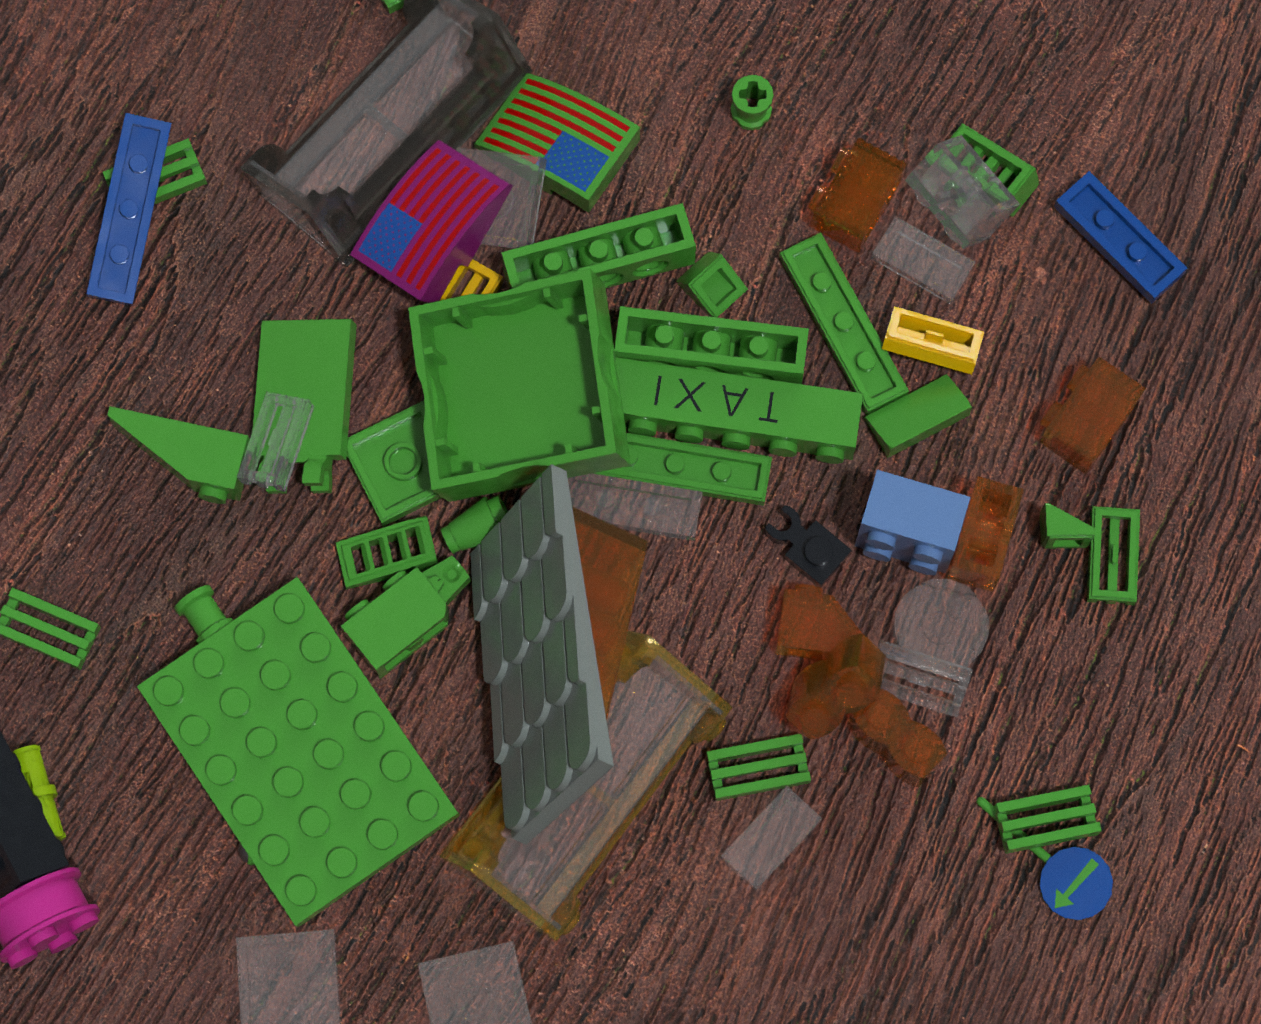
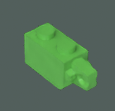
[341,556,471,679]

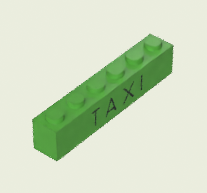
[616,357,863,464]

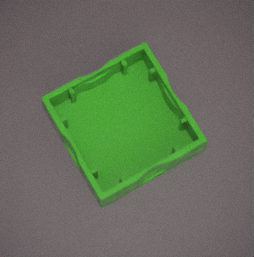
[408,269,631,502]

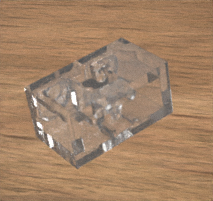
[905,135,1020,249]

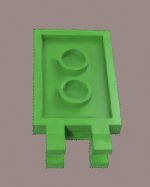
[250,319,357,494]

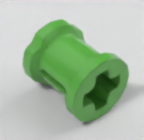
[731,75,774,130]
[174,585,233,644]

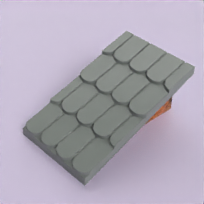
[470,464,648,845]

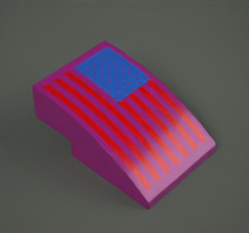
[350,140,513,303]

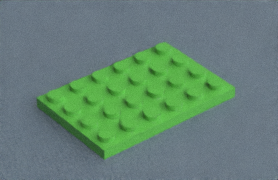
[137,577,460,927]

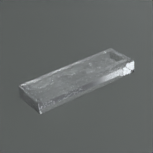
[568,473,703,541]

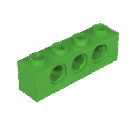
[501,203,696,290]
[614,306,809,384]

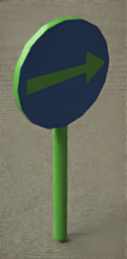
[976,797,1113,920]

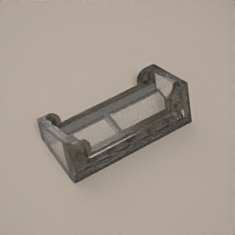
[240,0,532,267]

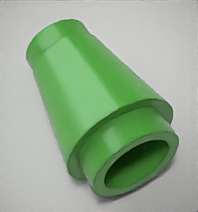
[441,495,508,554]

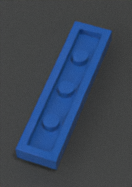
[86,113,171,306]

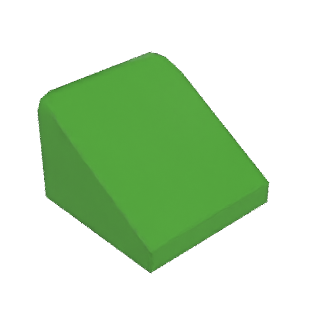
[677,252,748,318]
[1040,503,1095,549]

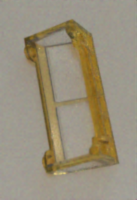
[440,628,733,941]

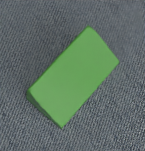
[865,374,972,458]

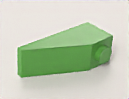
[107,406,251,504]

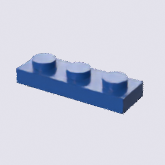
[1054,171,1188,304]

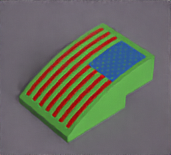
[474,73,640,213]

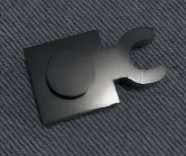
[764,505,852,589]

